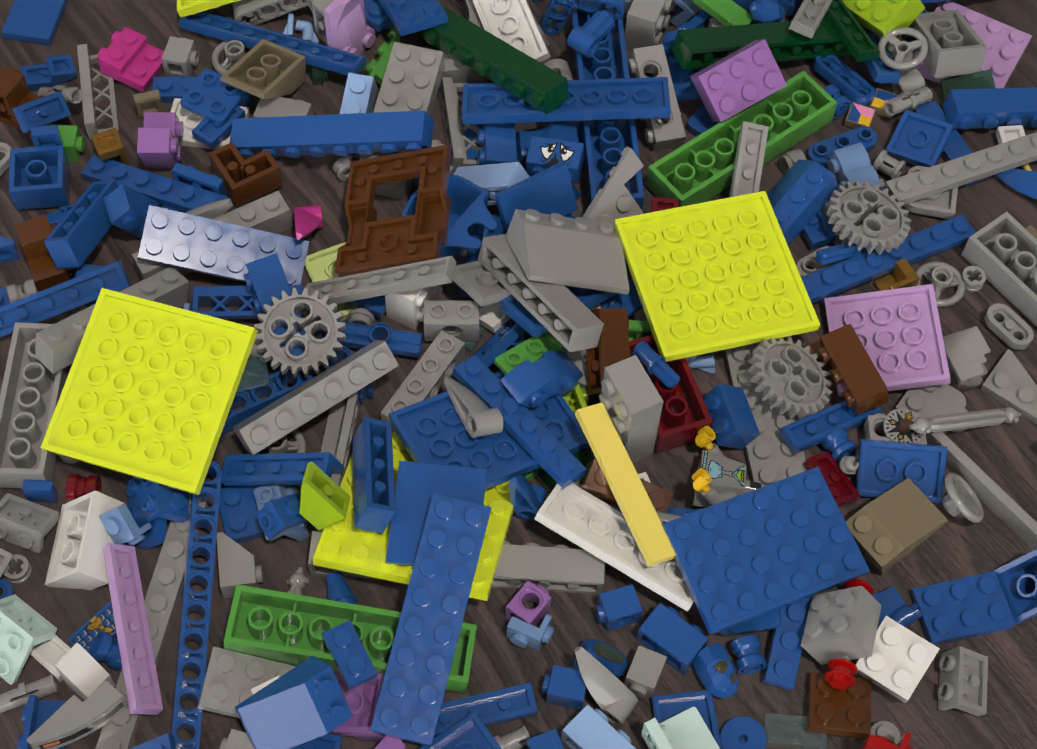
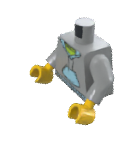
[692,426,761,507]

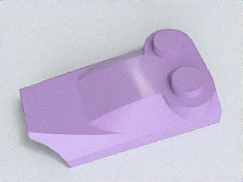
[324,0,376,55]

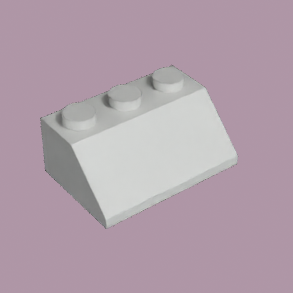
[45,491,124,590]

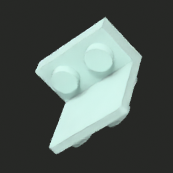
[0,594,57,685]
[641,707,720,749]

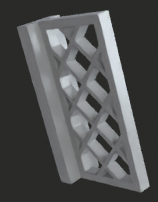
[438,77,481,173]

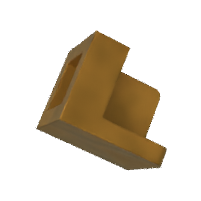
[91,128,128,165]
[874,258,920,291]

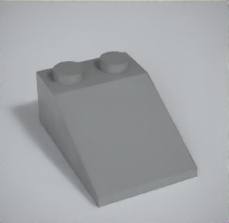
[912,9,987,78]

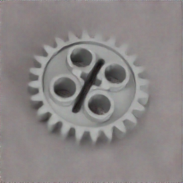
[826,180,911,255]
[254,288,346,378]
[748,336,832,419]

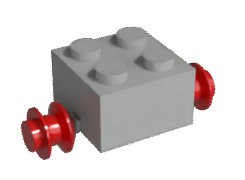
[801,579,882,690]

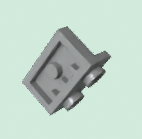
[0,493,59,553]
[938,646,988,716]

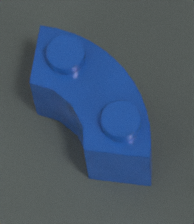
[516,121,578,172]
[501,350,584,409]

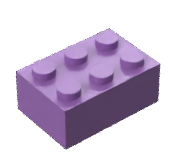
[690,39,787,122]

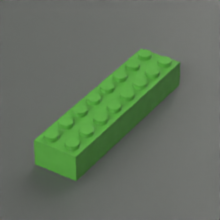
[646,71,837,207]
[223,584,477,694]

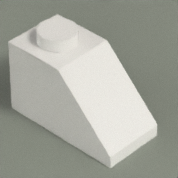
[55,643,115,700]

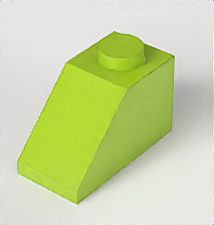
[300,461,351,531]

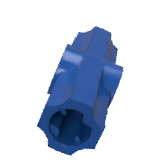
[338,321,423,358]

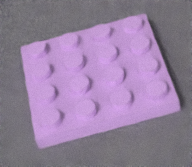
[913,1,1032,89]
[824,284,950,397]

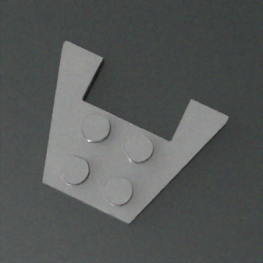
[582,147,644,225]

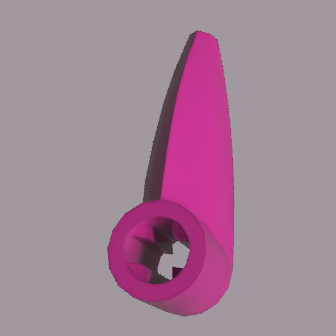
[294,205,323,240]

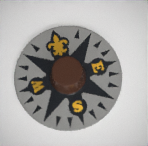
[883,408,925,443]

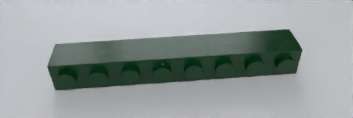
[412,5,569,114]
[672,19,852,70]

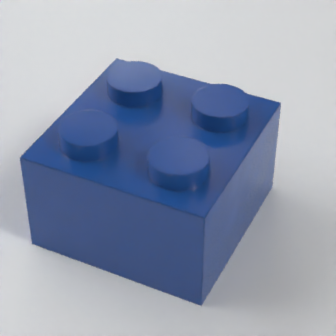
[9,145,70,210]

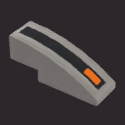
[26,680,128,749]

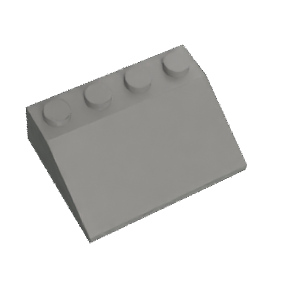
[506,209,630,295]

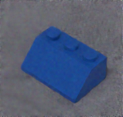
[767,159,838,246]

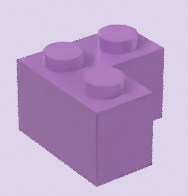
[137,112,184,170]

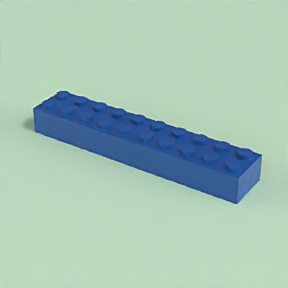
[569,0,644,210]

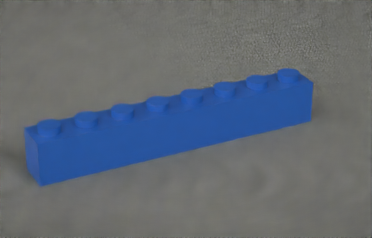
[230,110,434,159]

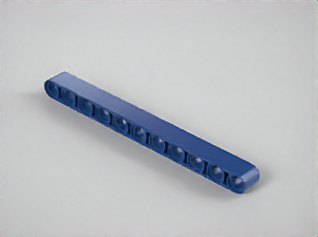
[170,461,222,749]

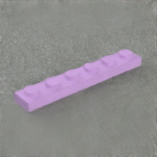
[103,543,163,715]

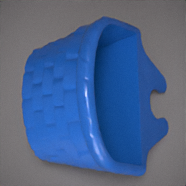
[402,175,497,261]

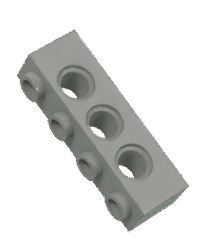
[628,44,686,151]
[381,330,465,432]

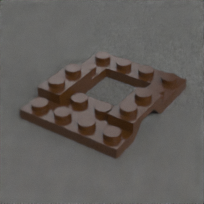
[335,145,452,277]

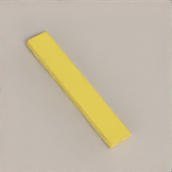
[575,402,676,567]

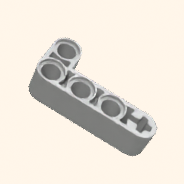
[232,0,314,26]

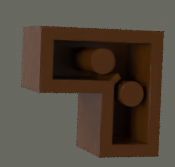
[0,66,51,135]
[209,142,283,208]
[14,215,73,292]

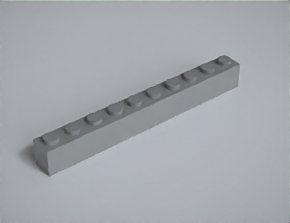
[308,529,605,595]

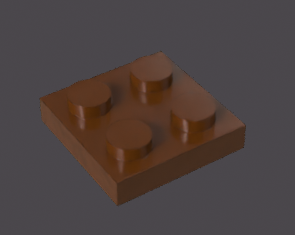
[807,672,871,740]

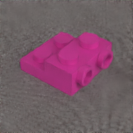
[97,27,164,93]

